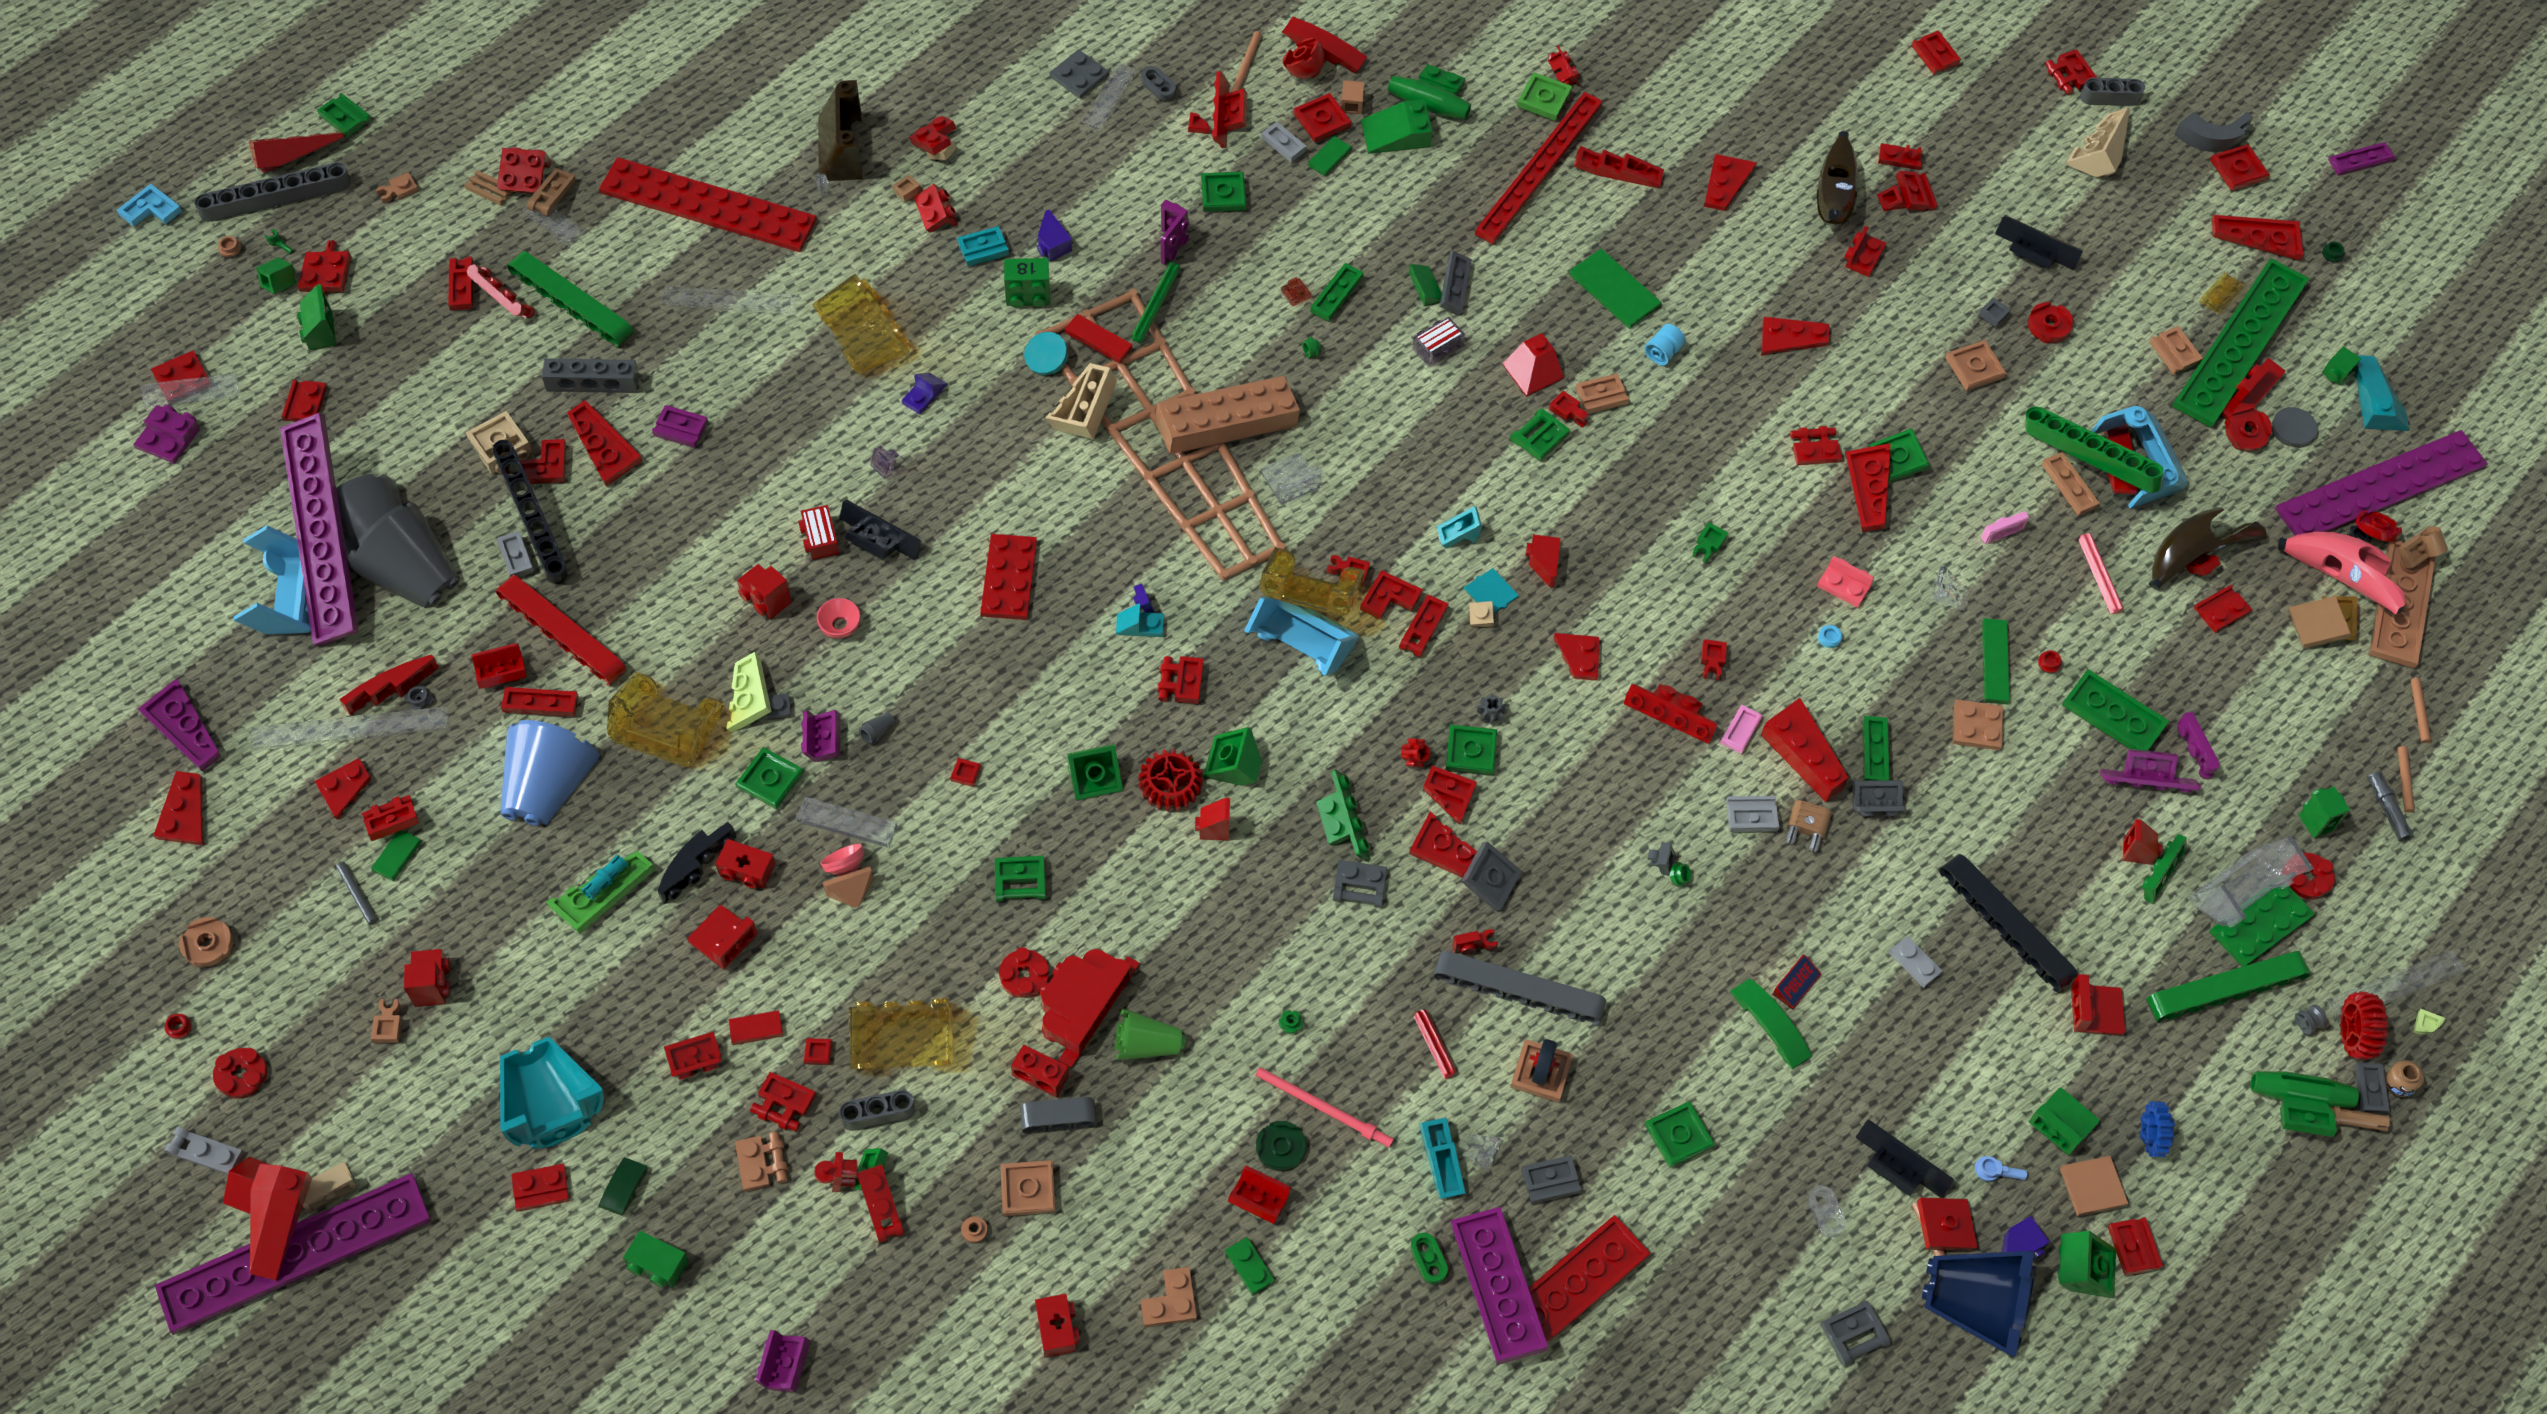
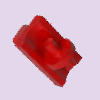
[814,1152,857,1192]

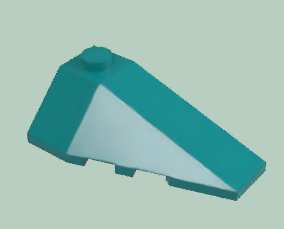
[2355,355,2409,431]

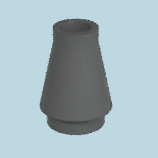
[859,712,895,744]

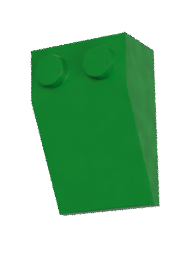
[1361,99,1432,154]

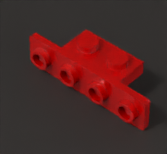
[1212,71,1248,148]
[2221,358,2285,419]
[1623,683,1718,744]

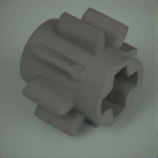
[1477,694,1507,725]

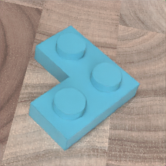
[117,184,183,227]

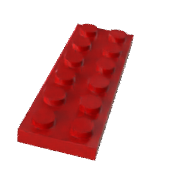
[1528,1215,1650,1344]

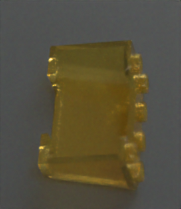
[812,274,911,375]
[1260,547,1365,616]
[849,998,954,1069]

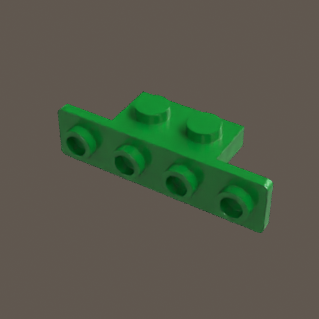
[1316,769,1370,861]

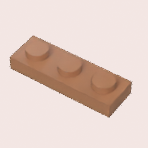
[2041,452,2100,516]

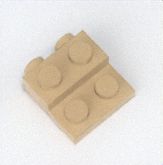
[466,411,532,474]

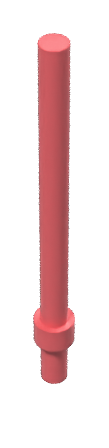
[1256,1067,1394,1148]

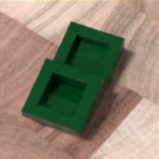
[599,1157,648,1216]

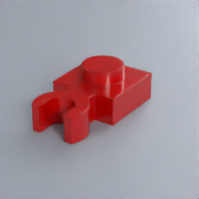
[1327,555,1370,586]
[1701,639,1727,681]

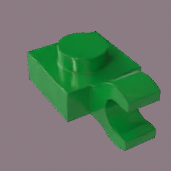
[855,1148,889,1190]

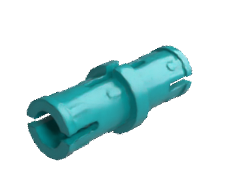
[581,854,628,901]

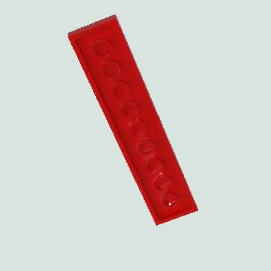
[599,157,817,252]

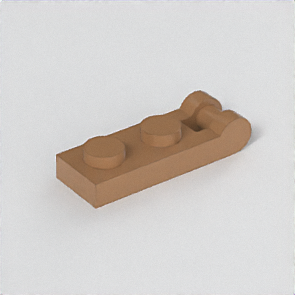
[527,168,575,217]

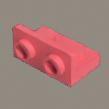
[1817,556,1874,608]

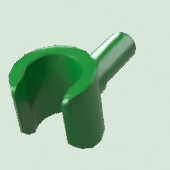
[265,229,294,254]

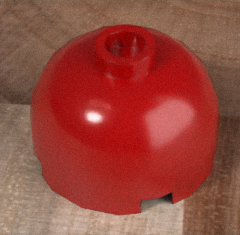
[1282,37,1325,79]

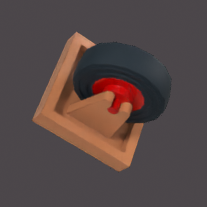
[1510,1039,1573,1103]

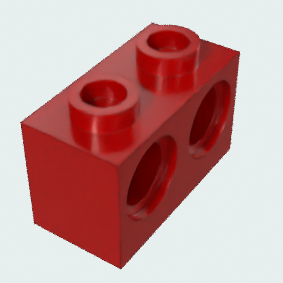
[1011,1044,1069,1098]

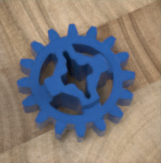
[2139,1101,2175,1157]

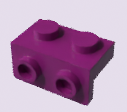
[801,710,841,762]
[756,1330,811,1392]

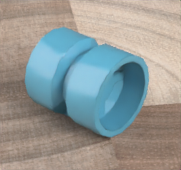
[1644,324,1686,366]

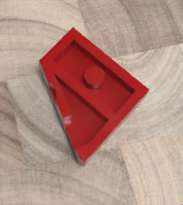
[1554,633,1599,681]
[314,758,371,820]
[1423,765,1477,824]

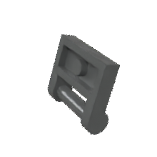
[1333,860,1387,908]
[1820,1300,1891,1367]

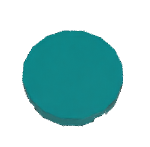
[1024,332,1068,376]

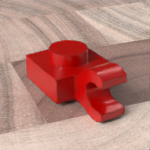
[1549,391,1589,428]
[1452,929,1498,955]

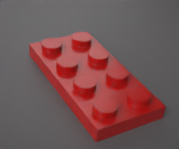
[980,534,1037,620]

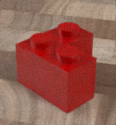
[737,564,792,620]
[404,949,451,1007]

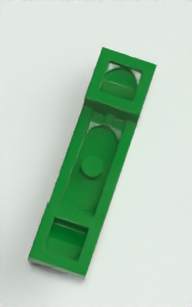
[1730,978,1812,1069]

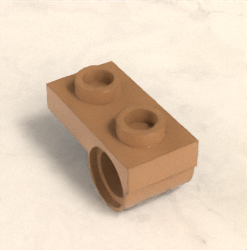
[2398,526,2448,568]

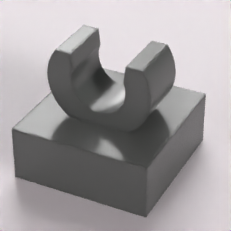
[1647,842,1676,876]

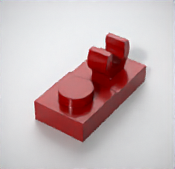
[1878,143,1923,170]

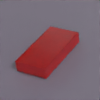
[728,1010,783,1045]

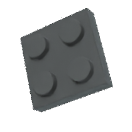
[1049,49,1109,99]
[1461,841,1522,911]

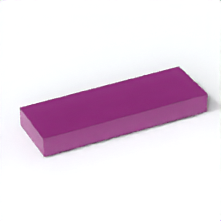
[2328,142,2396,176]

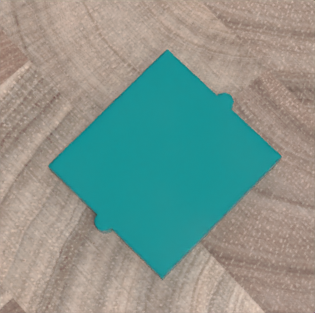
[1463,568,1519,613]

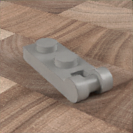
[164,1127,244,1175]

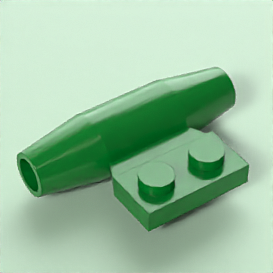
[1388,64,1471,120]
[2250,1071,2359,1137]

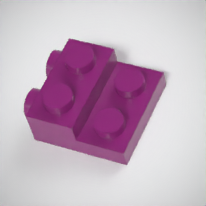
[133,404,200,464]

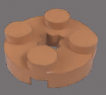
[179,917,233,967]

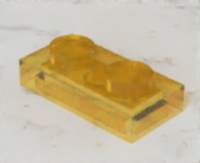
[2199,272,2243,313]

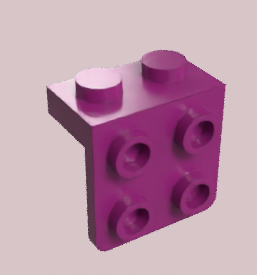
[1161,199,1189,265]

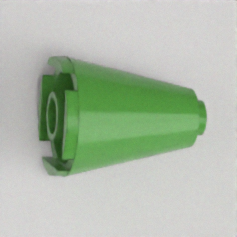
[1115,1009,1186,1060]

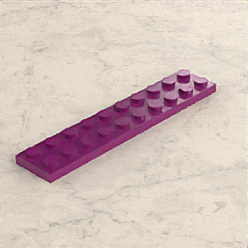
[280,413,359,646]
[2275,430,2488,536]
[154,1173,431,1335]

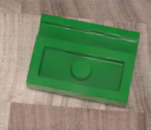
[317,93,371,138]

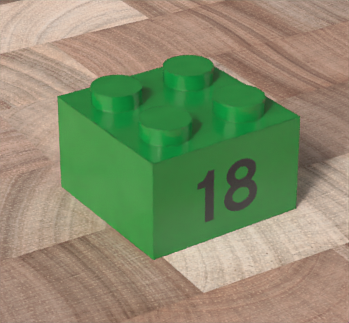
[1004,258,1050,308]

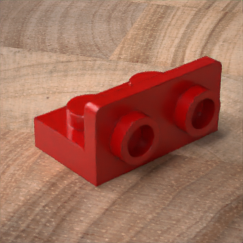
[1844,226,1887,277]

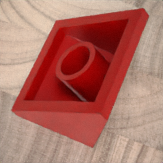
[223,1157,270,1214]

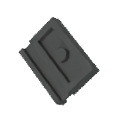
[1521,1155,1582,1205]

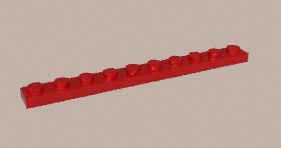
[1475,92,1603,244]

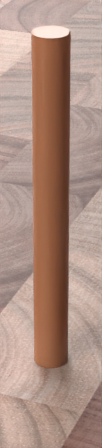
[1231,31,1262,92]

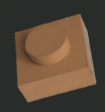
[892,175,923,203]

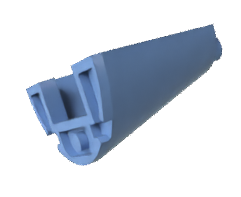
[500,720,600,826]

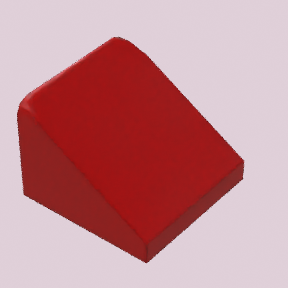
[1877,185,1906,212]

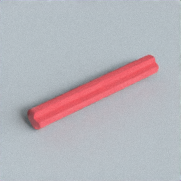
[2079,533,2123,614]

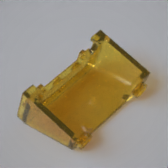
[607,672,723,767]

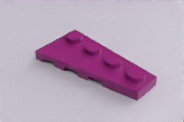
[138,678,221,771]

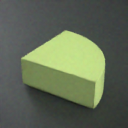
[2413,1009,2445,1034]

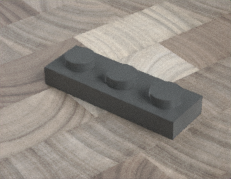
[1439,251,1472,315]

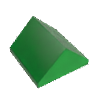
[1067,744,1123,800]

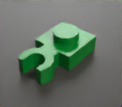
[1692,522,1728,563]

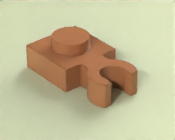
[376,172,419,203]
[371,999,402,1043]

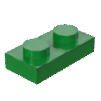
[1225,1237,1275,1296]

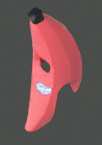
[2278,532,2405,615]

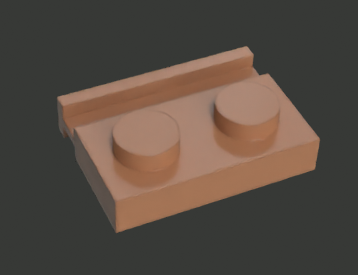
[2149,326,2203,375]
[1575,373,1629,414]

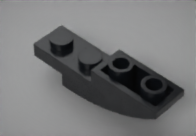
[658,822,737,904]

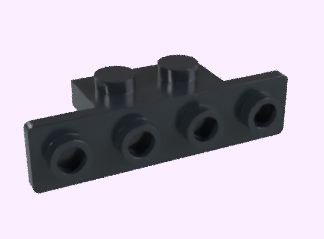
[1995,215,2083,270]
[839,499,922,560]
[1856,1119,1954,1198]

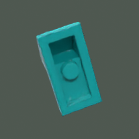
[1437,506,1482,548]
[1116,604,1164,637]

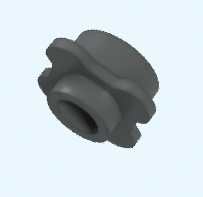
[404,686,434,712]

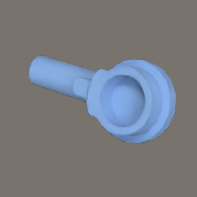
[1974,1156,2027,1182]

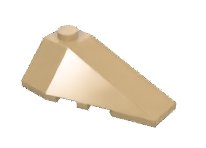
[2067,107,2130,177]

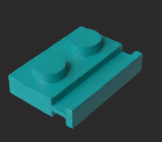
[957,226,1009,267]

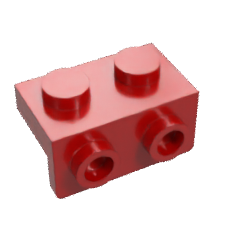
[914,184,958,233]
[471,643,527,689]
[664,1031,722,1080]
[1227,1166,1291,1224]

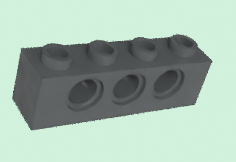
[542,358,639,393]

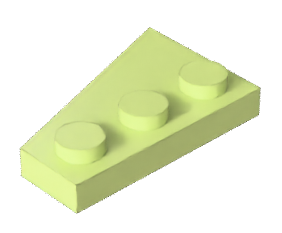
[727,652,772,732]

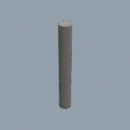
[336,862,378,925]

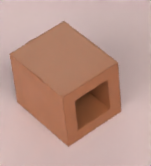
[1341,80,1364,114]

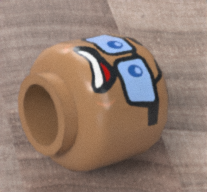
[2385,1060,2424,1097]

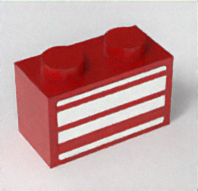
[798,505,840,560]

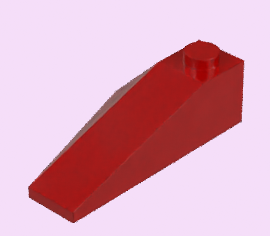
[248,132,343,172]
[250,1164,312,1281]

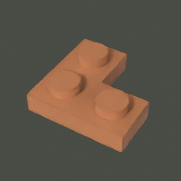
[1141,1267,1197,1327]

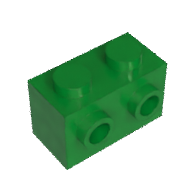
[2298,786,2350,839]
[623,1230,689,1289]

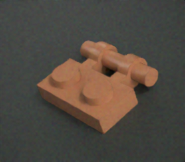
[735,1131,788,1192]

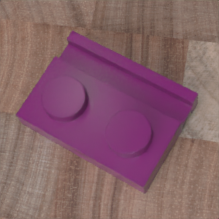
[652,405,708,448]

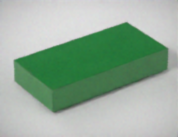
[1308,136,1351,176]
[371,830,422,881]

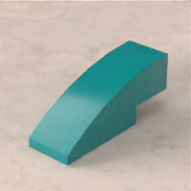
[1419,1117,1465,1199]

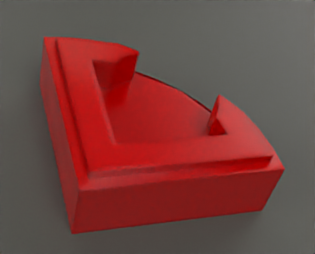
[1188,112,1209,134]

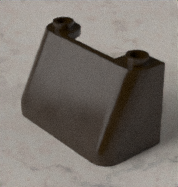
[818,80,863,181]

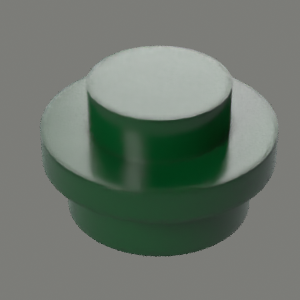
[2322,241,2345,262]

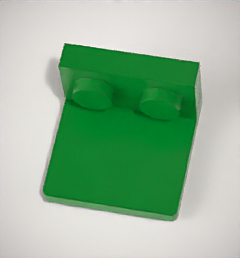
[2028,1087,2100,1156]

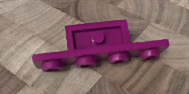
[2100,749,2201,793]

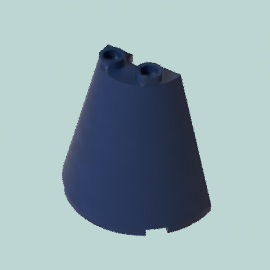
[1922,1251,2036,1357]

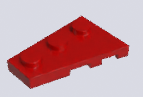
[1704,154,1757,211]

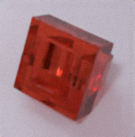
[1281,277,1311,306]

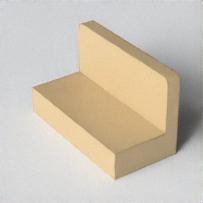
[303,1162,358,1213]

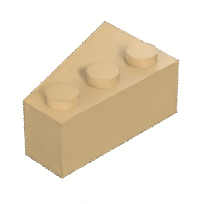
[1046,363,1117,439]

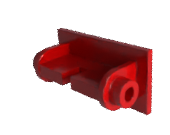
[1548,45,1580,86]

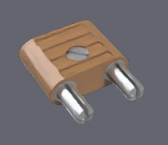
[1786,800,1832,852]

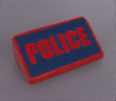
[1772,954,1821,1010]

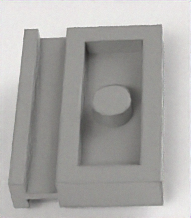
[1726,796,1779,832]

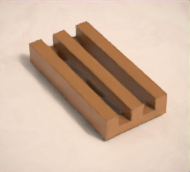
[464,170,513,206]

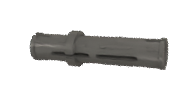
[2367,771,2414,841]

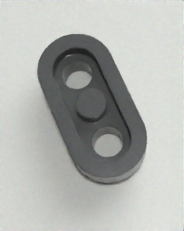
[1141,66,1176,101]

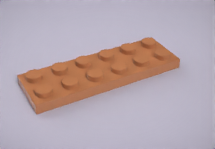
[2368,540,2436,668]

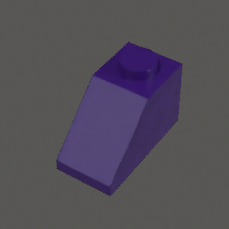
[1037,209,1072,262]

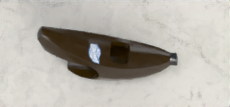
[1817,131,1858,224]
[2149,507,2267,590]

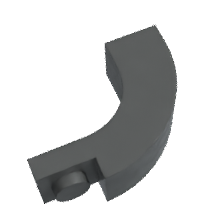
[2174,112,2253,152]

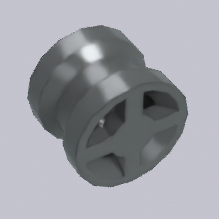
[2295,1005,2328,1035]

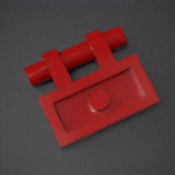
[2045,49,2098,95]
[1790,426,1842,466]
[1157,656,1204,704]
[362,795,419,841]
[750,1072,816,1132]

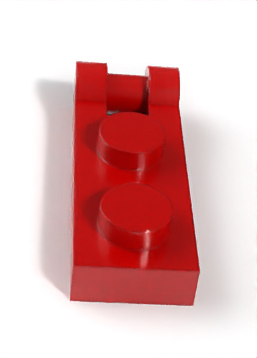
[448,257,474,311]
[1399,594,1449,658]
[857,1164,904,1243]

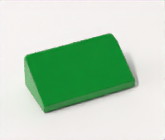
[1409,264,1442,306]

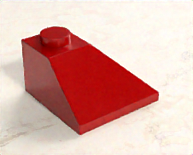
[1502,333,1564,397]

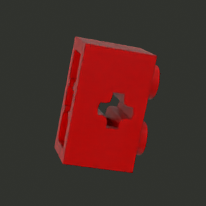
[715,839,776,889]
[1035,1294,1080,1358]

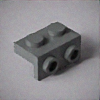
[1853,780,1906,816]

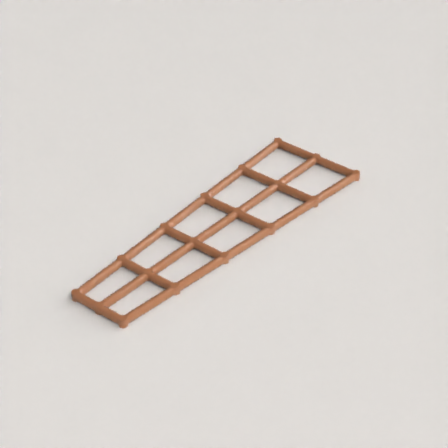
[1035,289,1285,581]

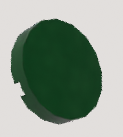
[1256,1121,1307,1171]

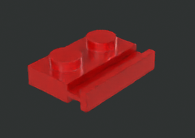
[1912,30,1961,75]
[1895,171,1938,211]
[281,379,327,422]
[2194,585,2253,633]
[511,1163,569,1212]
[2108,1217,2163,1276]

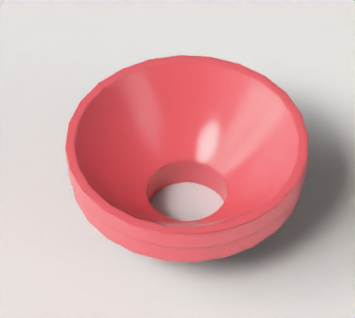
[817,598,860,639]
[820,844,865,877]

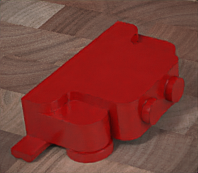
[1039,949,1140,1068]

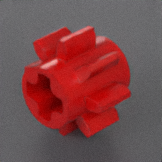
[1401,738,1430,767]

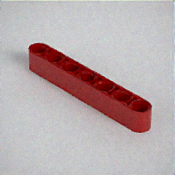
[495,574,627,686]

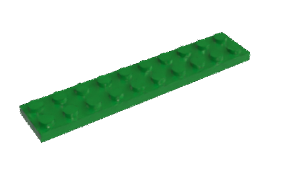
[2172,258,2310,428]

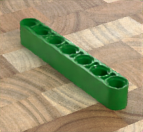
[507,251,634,348]
[2025,406,2164,493]
[2146,951,2312,1023]

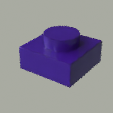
[1133,583,1155,613]

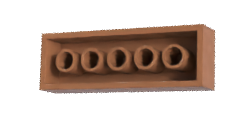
[1155,376,1300,454]

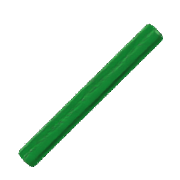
[1131,262,1180,343]

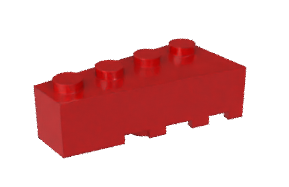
[1761,698,1848,802]

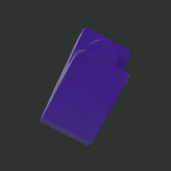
[902,372,948,414]

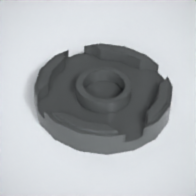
[2272,407,2318,448]

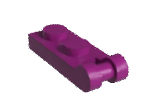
[2177,711,2220,780]

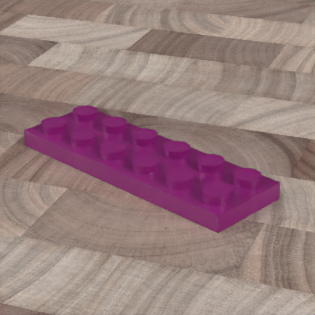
[1450,1207,1548,1365]

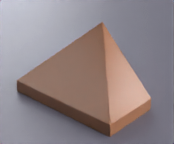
[823,866,873,908]

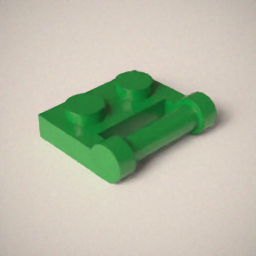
[1509,408,1570,461]
[995,856,1046,902]

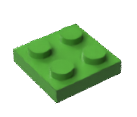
[1517,72,1572,121]

